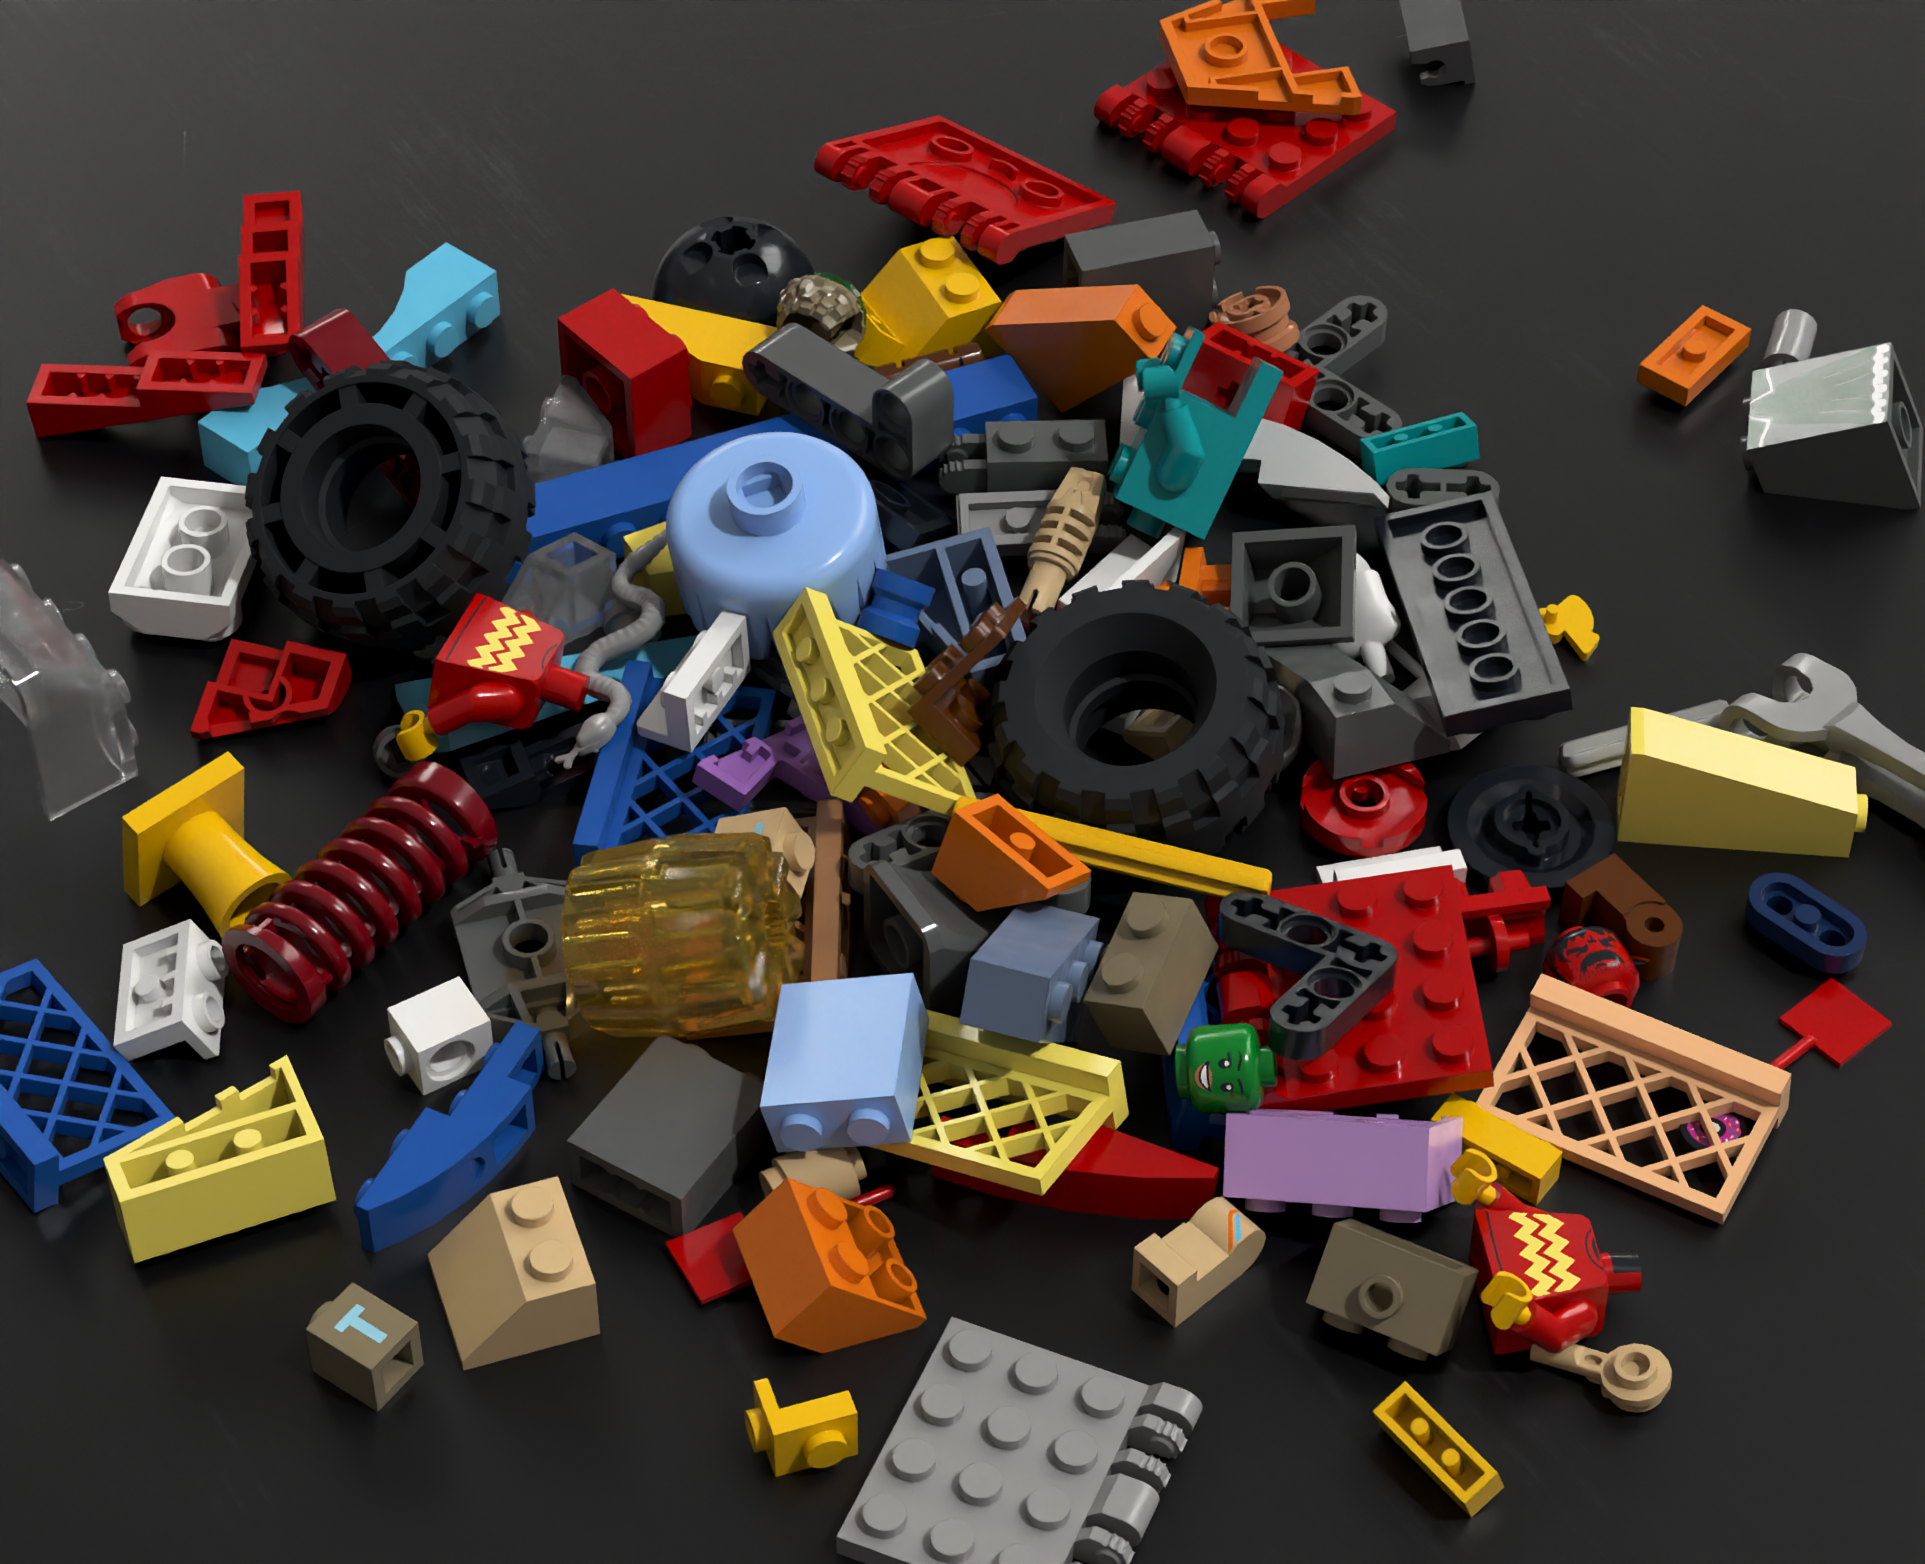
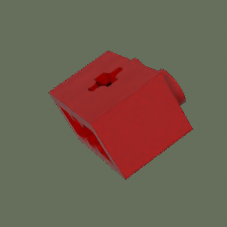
[1181,321,1320,431]

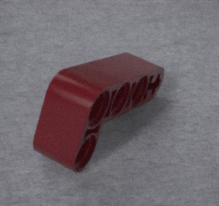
[288,308,421,509]

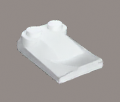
[108,476,257,642]

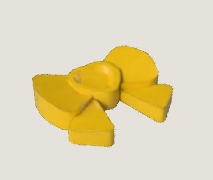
[1538,595,1600,661]

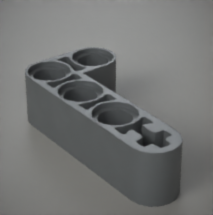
[742,323,954,481]

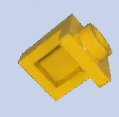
[744,1378,858,1477]

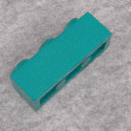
[1360,412,1480,486]

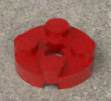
[1299,759,1428,860]

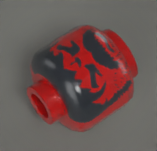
[1542,926,1640,1009]

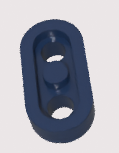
[1745,872,1867,974]

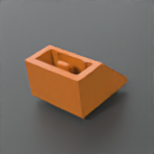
[732,1177,927,1354]

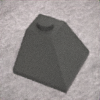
[1230,525,1357,647]

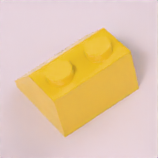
[861,235,1002,367]

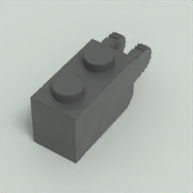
[938,419,1108,495]

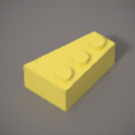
[103,1055,336,1263]

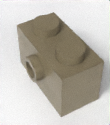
[1083,892,1219,1056]
[1306,1218,1480,1361]

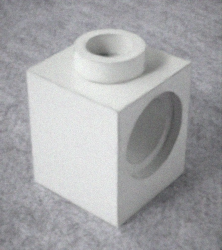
[384,976,493,1096]

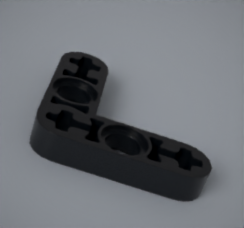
[1217,891,1398,1060]

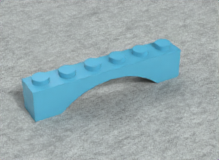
[197,242,500,486]

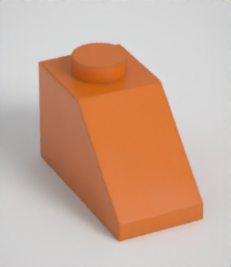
[931,793,1092,912]

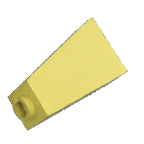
[1616,707,1868,858]

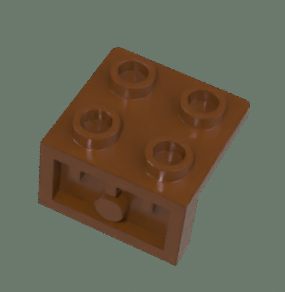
[907,596,1027,767]

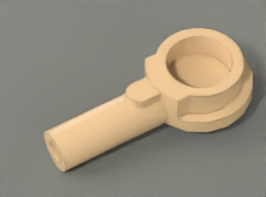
[1530,1343,1672,1413]

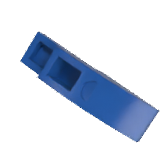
[354,1021,545,1253]

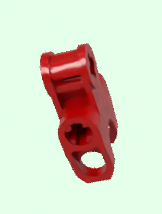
[113,273,287,367]

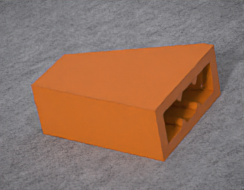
[985,284,1177,413]

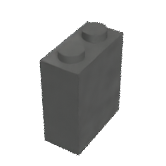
[1063,209,1222,342]
[567,1032,771,1238]

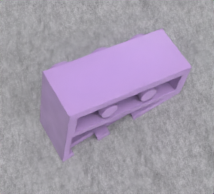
[1223,1109,1463,1223]

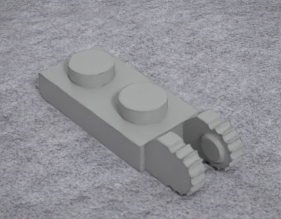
[956,490,1127,557]

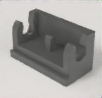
[1399,0,1476,86]

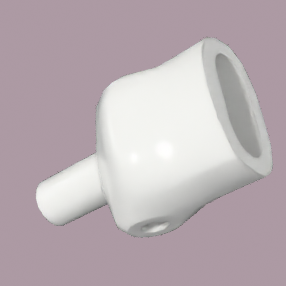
[1332,570,1401,683]

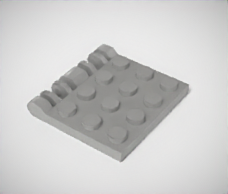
[836,1317,1203,1564]

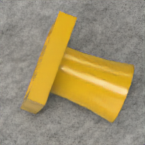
[121,751,292,938]

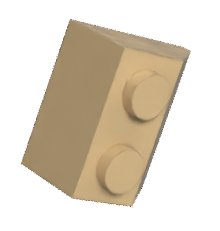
[427,1176,600,1371]

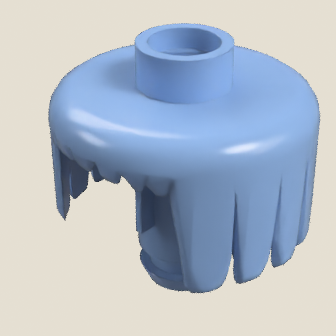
[666,432,886,660]

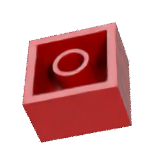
[557,288,692,459]

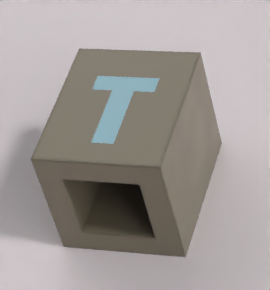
[305,1282,424,1412]

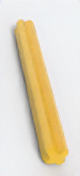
[951,796,1272,898]

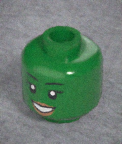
[1175,1023,1278,1114]

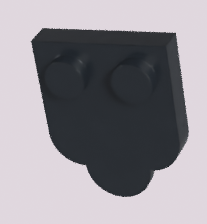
[851,456,957,553]

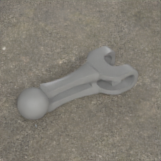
[1719,653,1925,829]

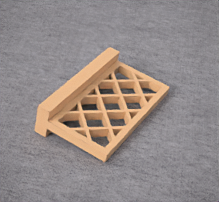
[1476,973,1791,1225]

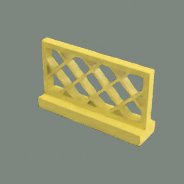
[772,587,977,817]
[868,1009,1129,1196]

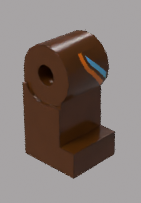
[1558,853,1683,980]

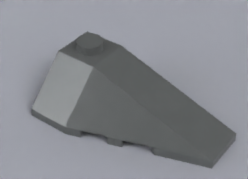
[1264,644,1451,780]

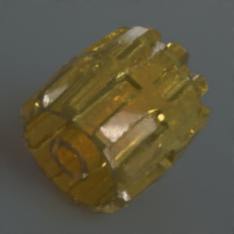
[561,832,805,1037]

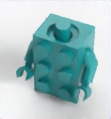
[1106,325,1284,540]

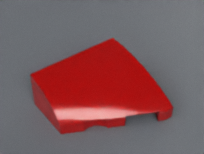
[190,638,353,740]

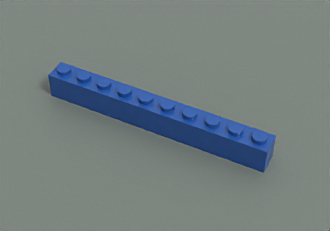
[505,353,1038,589]

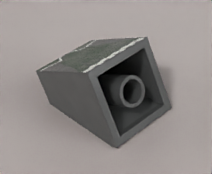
[1740,342,1923,510]

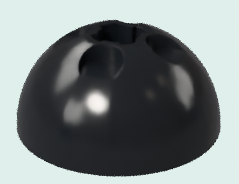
[651,216,815,327]

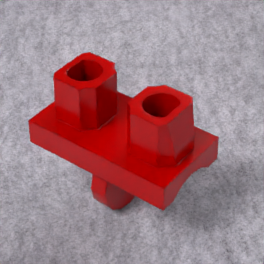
[1455,870,1551,973]

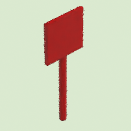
[1769,977,1892,1070]
[665,1184,895,1305]

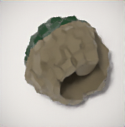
[776,271,867,356]

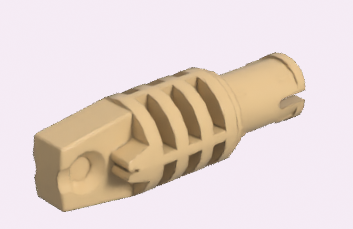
[1019,467,1107,623]

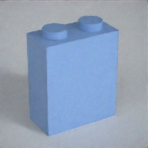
[760,973,929,1153]

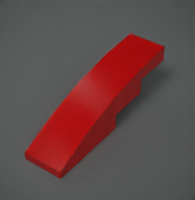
[238,190,304,353]
[932,1116,1219,1219]

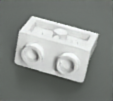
[637,609,751,753]
[113,919,229,1061]

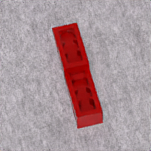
[26,350,268,438]

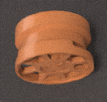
[1209,286,1300,352]

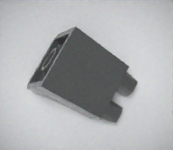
[863,859,1017,1018]

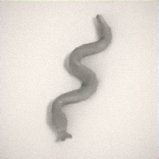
[555,530,667,769]

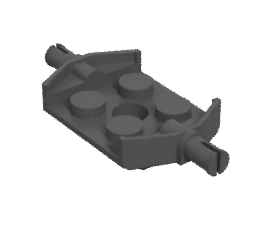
[450,848,612,1080]

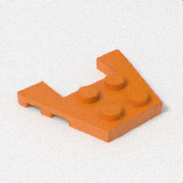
[1159,0,1362,115]

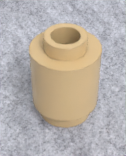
[759,1146,867,1200]

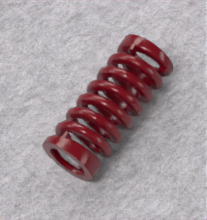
[222,761,498,1024]

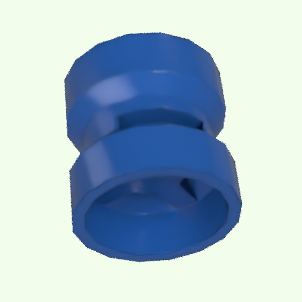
[856,568,936,648]

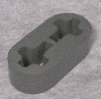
[1385,468,1500,514]

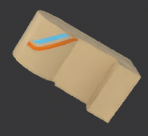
[1131,1196,1266,1328]

